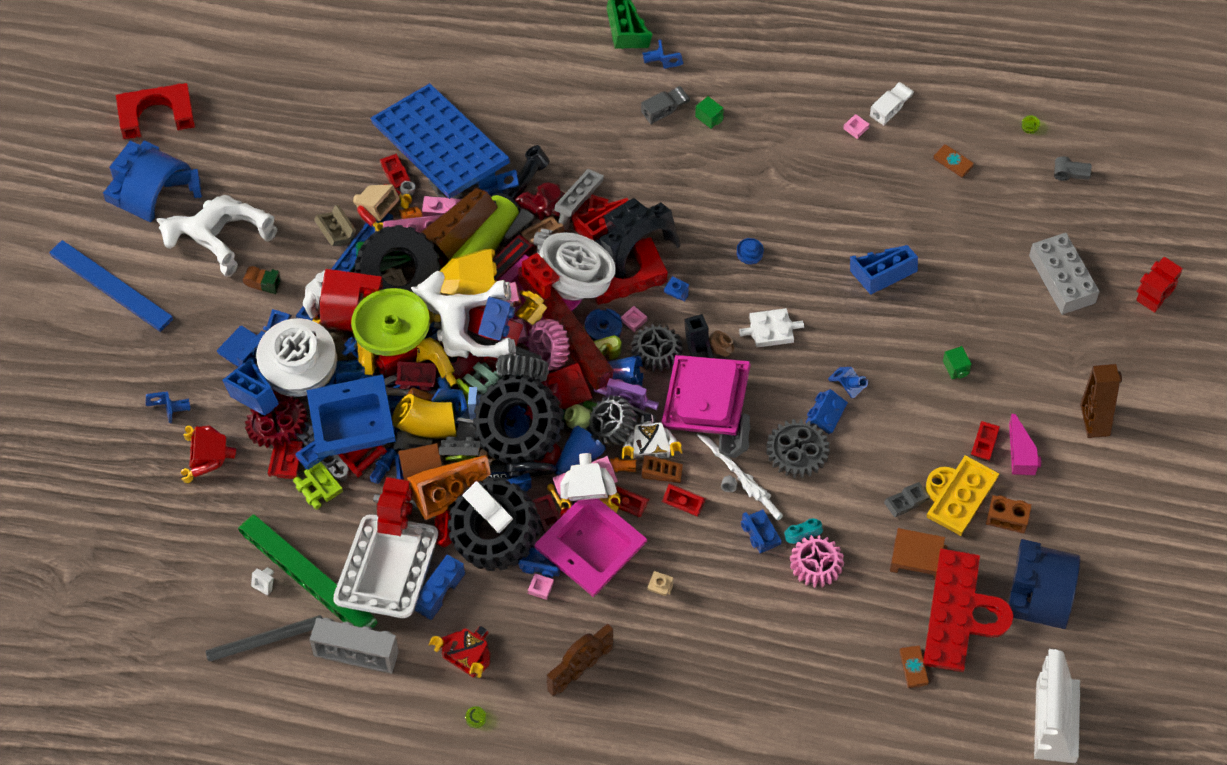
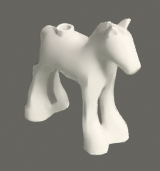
[157,195,277,277]
[411,271,516,358]

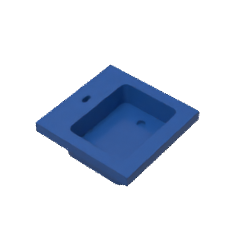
[307,375,396,457]

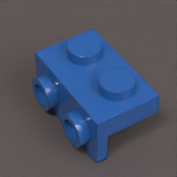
[478,296,515,341]
[805,389,848,434]
[519,548,560,578]

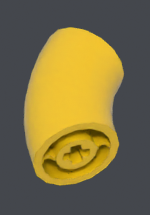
[391,394,456,439]

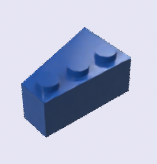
[850,245,918,295]
[222,358,279,416]

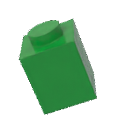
[695,96,724,129]
[943,346,972,380]

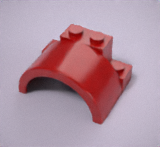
[320,269,383,332]

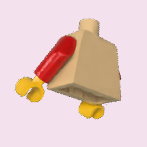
[353,184,412,232]

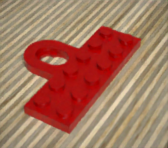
[923,548,1013,672]

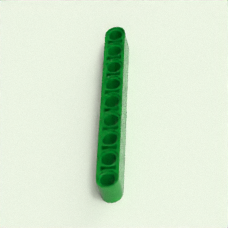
[238,514,378,629]

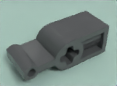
[641,86,690,124]

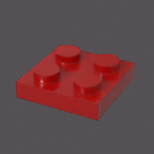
[545,362,593,409]

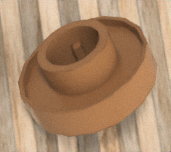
[709,330,735,357]

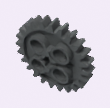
[766,419,830,478]

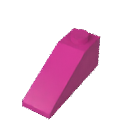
[1009,414,1041,475]

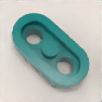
[784,518,823,544]

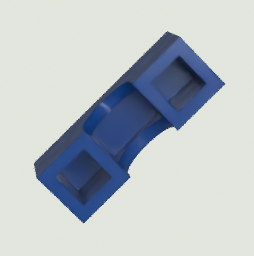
[414,554,465,621]

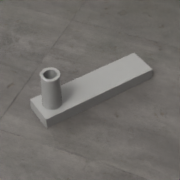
[554,169,604,230]

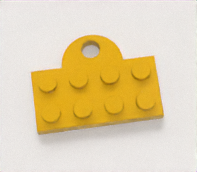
[926,455,999,536]

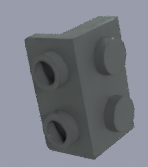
[719,413,750,458]

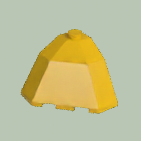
[440,249,497,296]

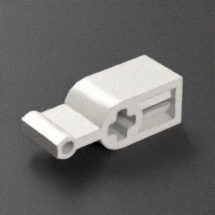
[870,82,914,126]
[462,481,513,533]

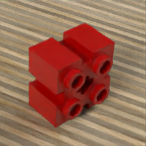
[1136,256,1183,313]
[377,477,413,537]

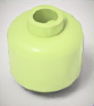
[564,404,592,430]

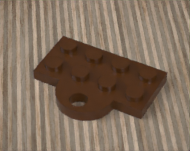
[547,624,613,696]

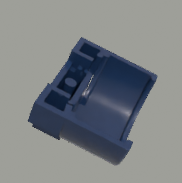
[1008,539,1081,629]

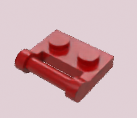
[338,445,388,478]

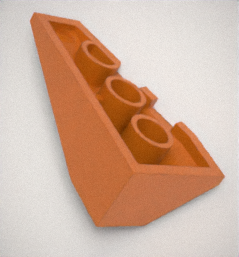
[407,455,491,520]

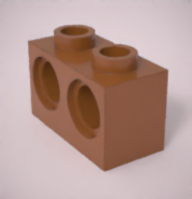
[986,495,1032,534]

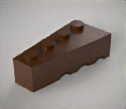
[422,188,498,260]
[1080,364,1122,438]

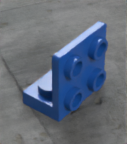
[217,326,265,367]

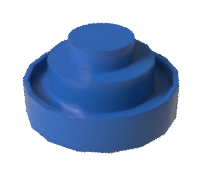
[736,238,764,264]

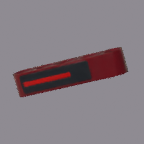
[492,235,536,281]

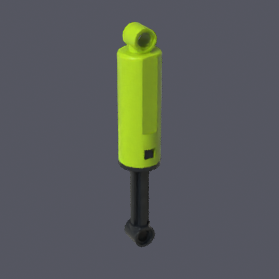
[448,145,550,262]

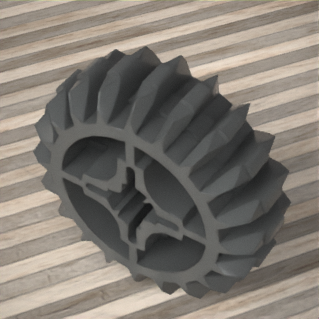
[631,323,682,373]
[496,355,549,382]
[586,395,637,448]

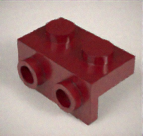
[395,361,437,391]

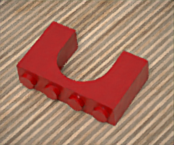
[116,83,195,140]
[594,237,668,305]

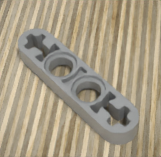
[296,423,349,482]

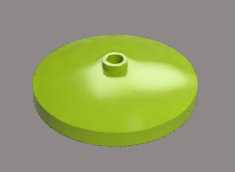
[352,288,430,356]

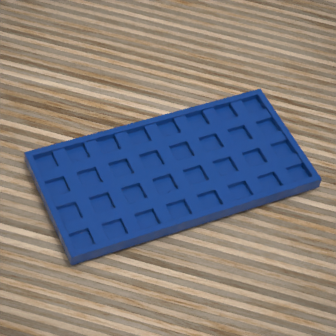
[370,83,510,199]

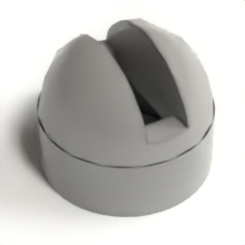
[401,181,416,196]
[721,475,737,492]

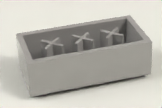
[1029,233,1100,315]
[310,618,399,674]

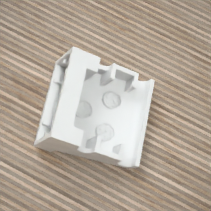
[1034,649,1080,763]

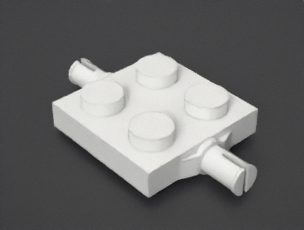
[739,308,804,348]

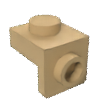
[648,571,673,596]

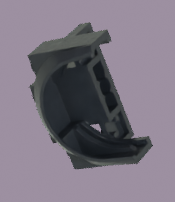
[595,198,681,279]

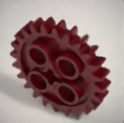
[245,395,308,448]

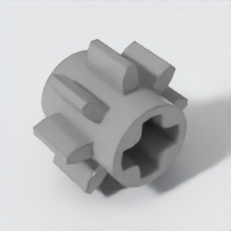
[534,228,553,250]

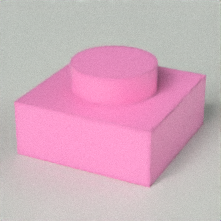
[843,114,869,139]
[621,306,647,332]
[528,574,554,600]

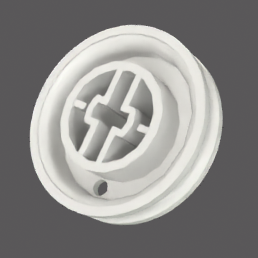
[539,233,615,301]
[256,318,337,397]

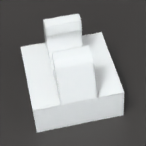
[251,567,274,596]

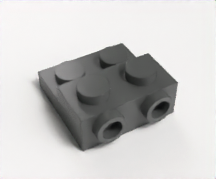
[439,437,482,458]

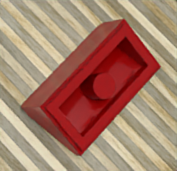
[607,484,650,517]
[662,484,707,517]

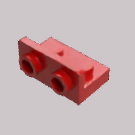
[522,253,559,300]

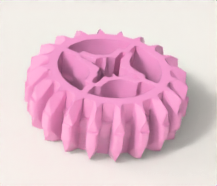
[527,319,570,371]
[790,535,844,588]

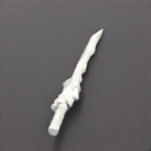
[697,433,783,520]

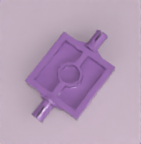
[594,378,659,411]

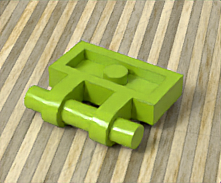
[293,461,343,510]

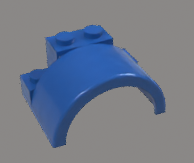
[103,140,191,222]

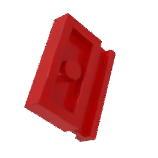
[268,441,304,479]

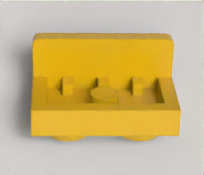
[515,290,547,325]

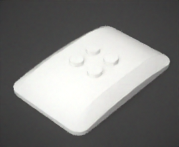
[334,515,438,618]

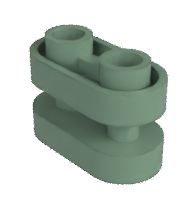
[462,362,503,395]

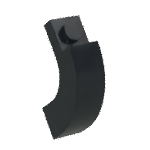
[684,314,714,358]

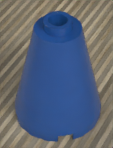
[589,356,643,387]
[555,425,606,476]

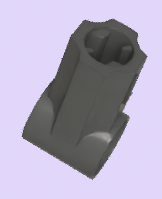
[1054,156,1092,181]
[393,431,434,454]

